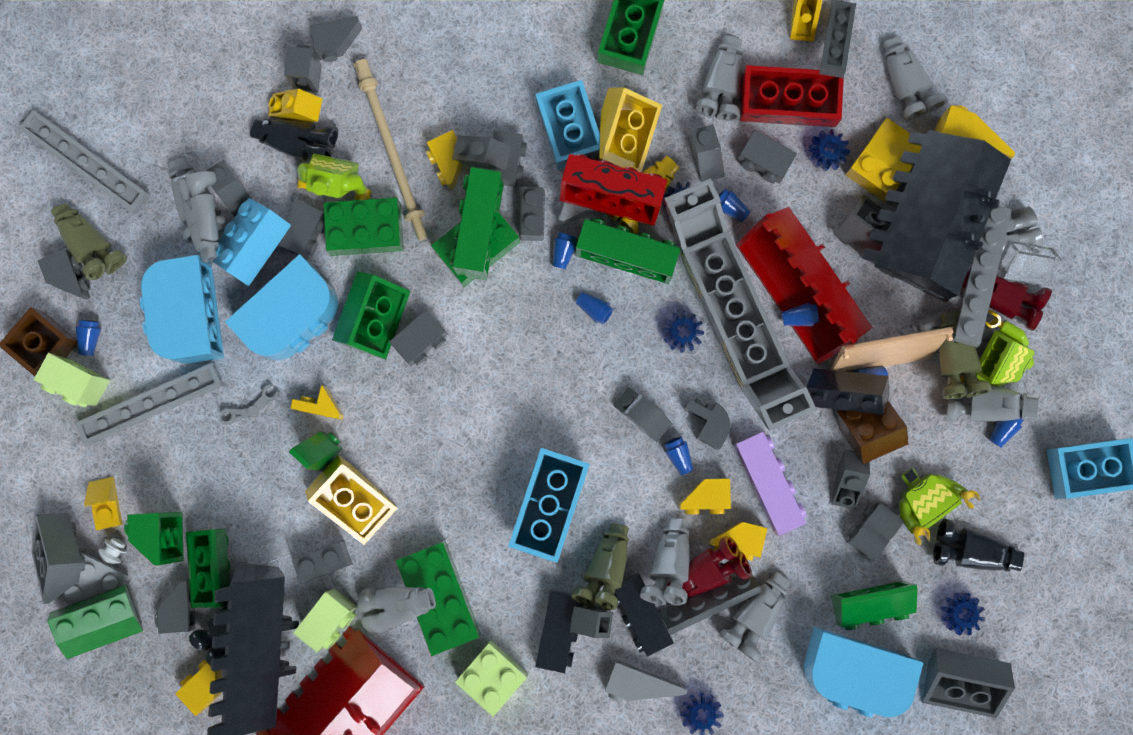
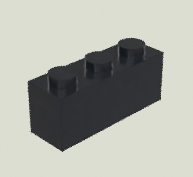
[807,368,890,415]
[614,573,674,657]
[535,590,584,673]

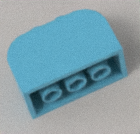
[225,254,339,361]
[139,255,224,364]
[508,448,590,563]
[803,627,923,718]

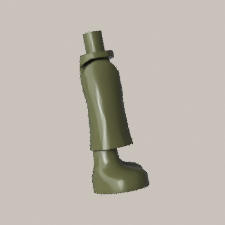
[51,203,127,280]
[939,311,992,399]
[571,523,629,611]

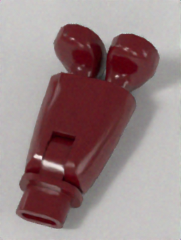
[962,269,1052,331]
[667,536,752,597]

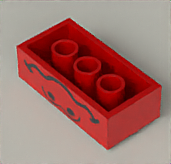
[740,65,844,128]
[559,154,668,226]

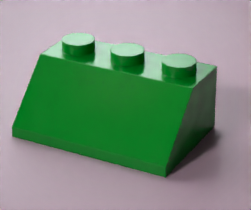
[332,271,411,360]
[124,511,184,566]
[186,528,231,608]
[831,581,918,630]
[47,585,143,659]

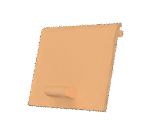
[830,327,953,372]

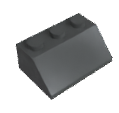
[834,195,894,278]
[31,513,85,604]
[922,648,1015,718]

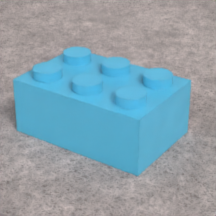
[535,80,600,170]
[212,198,291,286]
[1046,438,1133,499]

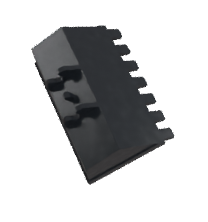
[862,130,1011,302]
[207,562,299,735]

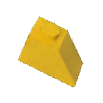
[790,0,822,42]

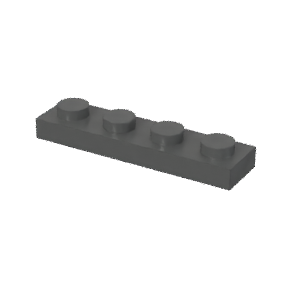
[819,0,856,78]
[659,574,761,635]

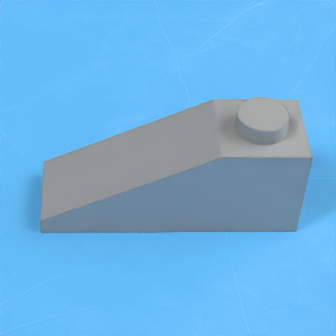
[605,659,687,702]

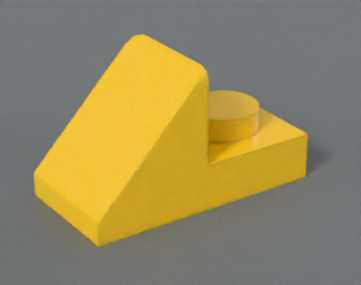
[290,385,344,420]
[84,477,123,531]

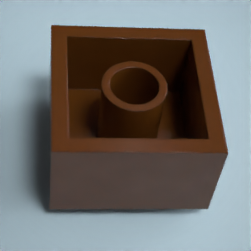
[0,307,77,376]
[837,400,909,464]

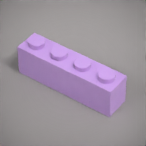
[734,432,807,536]

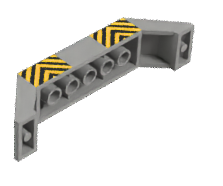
[664,178,817,431]

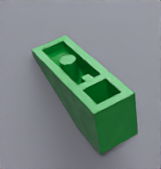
[289,431,343,471]

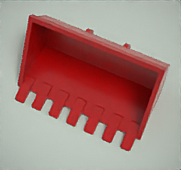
[735,207,873,365]
[256,626,425,735]

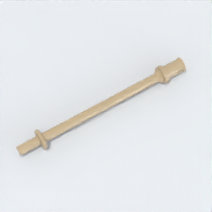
[353,59,428,241]

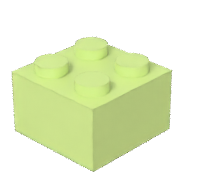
[34,353,110,408]
[293,588,358,652]
[455,640,528,717]

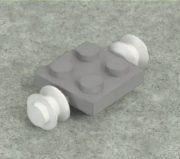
[57,538,128,608]

